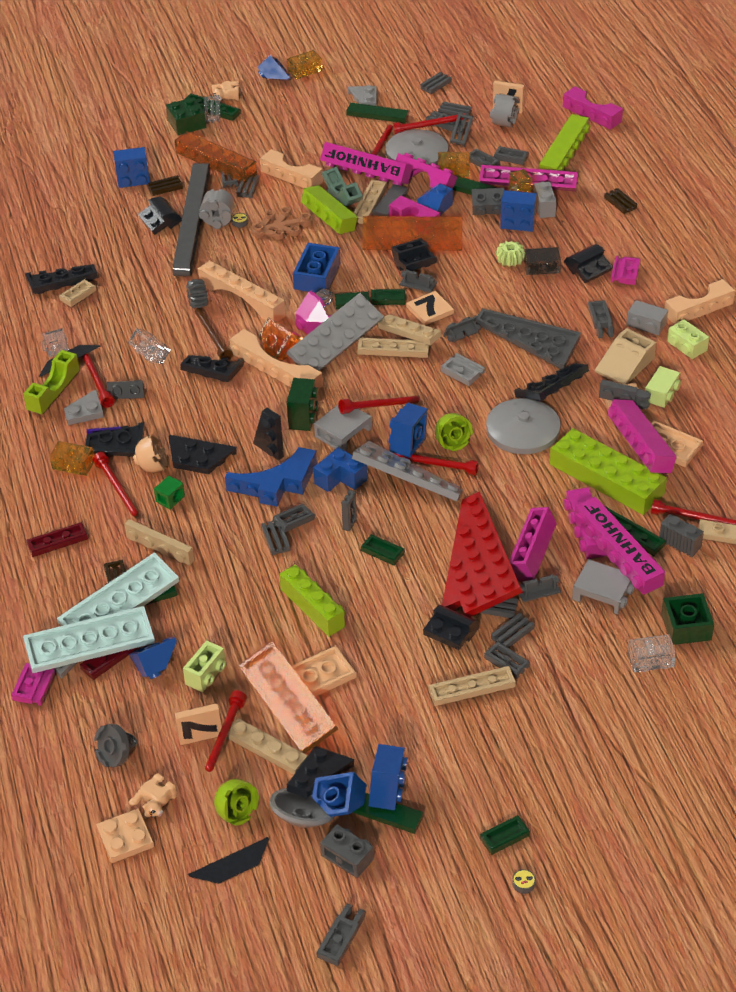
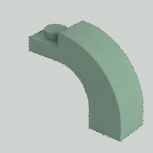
[321,167,363,207]

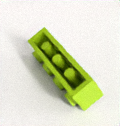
[301,185,358,234]
[279,564,345,637]

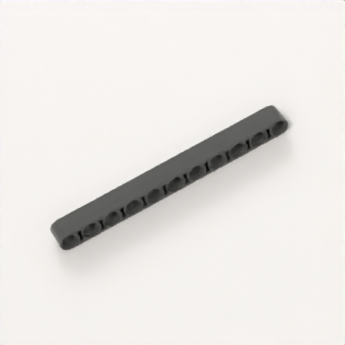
[173,163,210,276]

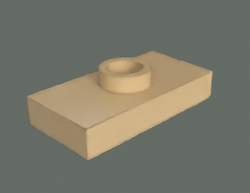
[59,279,97,307]
[699,519,736,544]

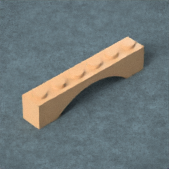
[198,260,286,325]
[229,329,323,390]

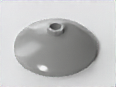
[269,788,335,828]

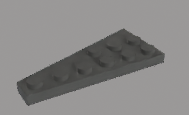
[476,308,581,369]

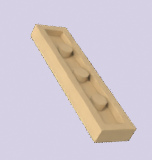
[354,180,387,224]
[378,314,442,345]
[357,338,429,358]
[124,519,194,566]
[428,666,516,706]
[227,718,308,774]

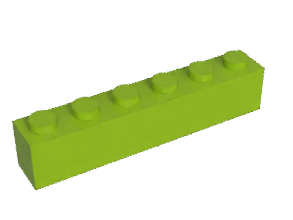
[539,114,590,171]

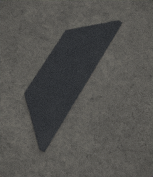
[39,345,100,377]
[188,837,269,884]

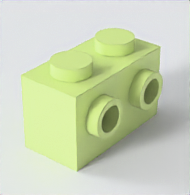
[667,320,709,359]
[645,366,681,408]
[183,640,226,693]

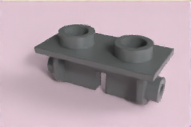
[399,269,437,293]
[443,316,481,342]
[106,380,144,399]
[519,574,561,602]

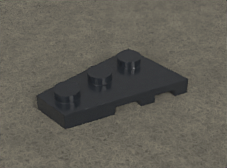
[180,355,244,382]
[253,408,284,460]
[84,422,145,457]
[286,746,355,798]

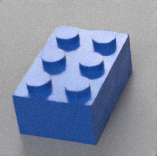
[293,243,341,294]

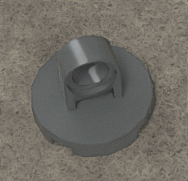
[94,723,137,767]

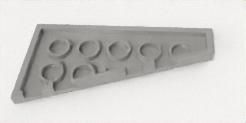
[352,441,463,501]

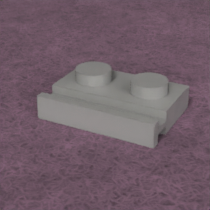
[441,353,485,386]

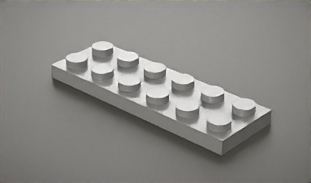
[287,293,384,371]

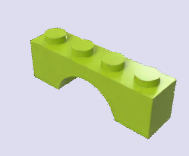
[23,350,79,414]

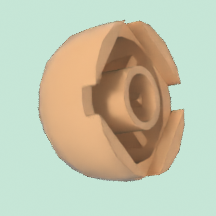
[133,434,168,473]

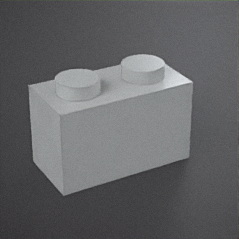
[534,182,556,218]
[626,300,668,335]

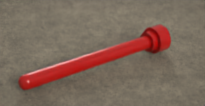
[393,114,466,135]
[371,125,393,156]
[82,353,115,408]
[338,396,419,414]
[92,452,138,517]
[392,452,479,476]
[651,499,736,525]
[205,690,247,772]

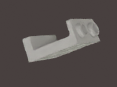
[314,405,372,451]
[572,559,635,614]

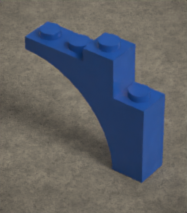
[225,447,317,507]

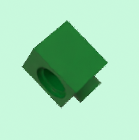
[154,476,185,510]

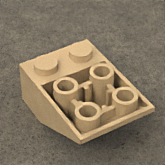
[595,328,656,385]

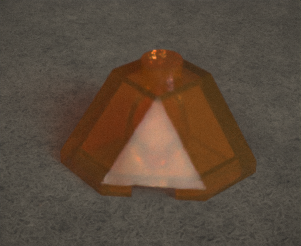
[260,317,303,361]

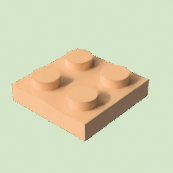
[96,808,154,864]

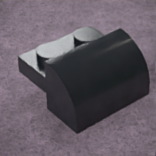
[138,197,182,235]
[391,238,437,271]
[564,244,613,283]
[423,605,479,650]

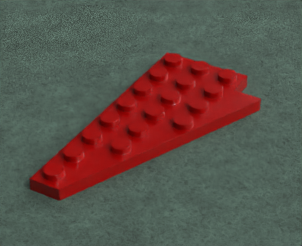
[442,491,523,617]

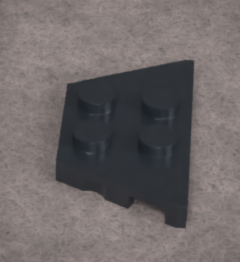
[169,435,237,474]

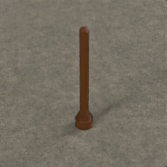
[195,308,233,361]

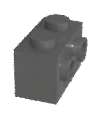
[471,188,504,215]
[320,825,374,878]

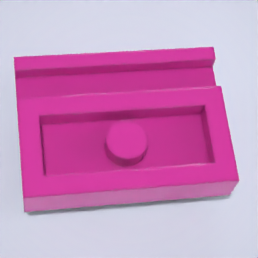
[611,256,640,285]
[11,663,55,706]

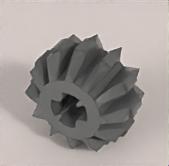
[186,279,208,308]

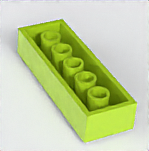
[550,428,667,515]

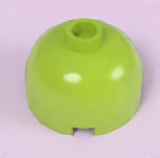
[435,413,473,451]
[214,779,259,826]

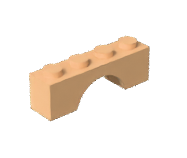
[260,149,323,188]
[664,279,735,325]

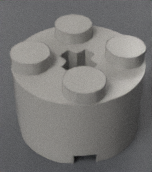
[490,94,519,128]
[199,189,235,229]

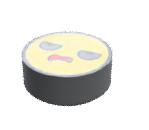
[231,213,248,228]
[512,869,536,894]

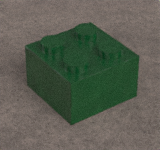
[166,97,206,135]
[287,378,319,431]
[661,593,714,645]

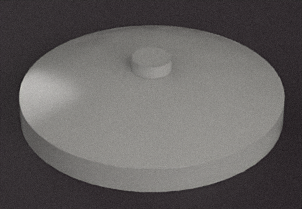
[386,129,448,165]
[486,398,560,454]

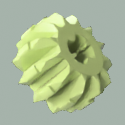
[496,241,525,267]

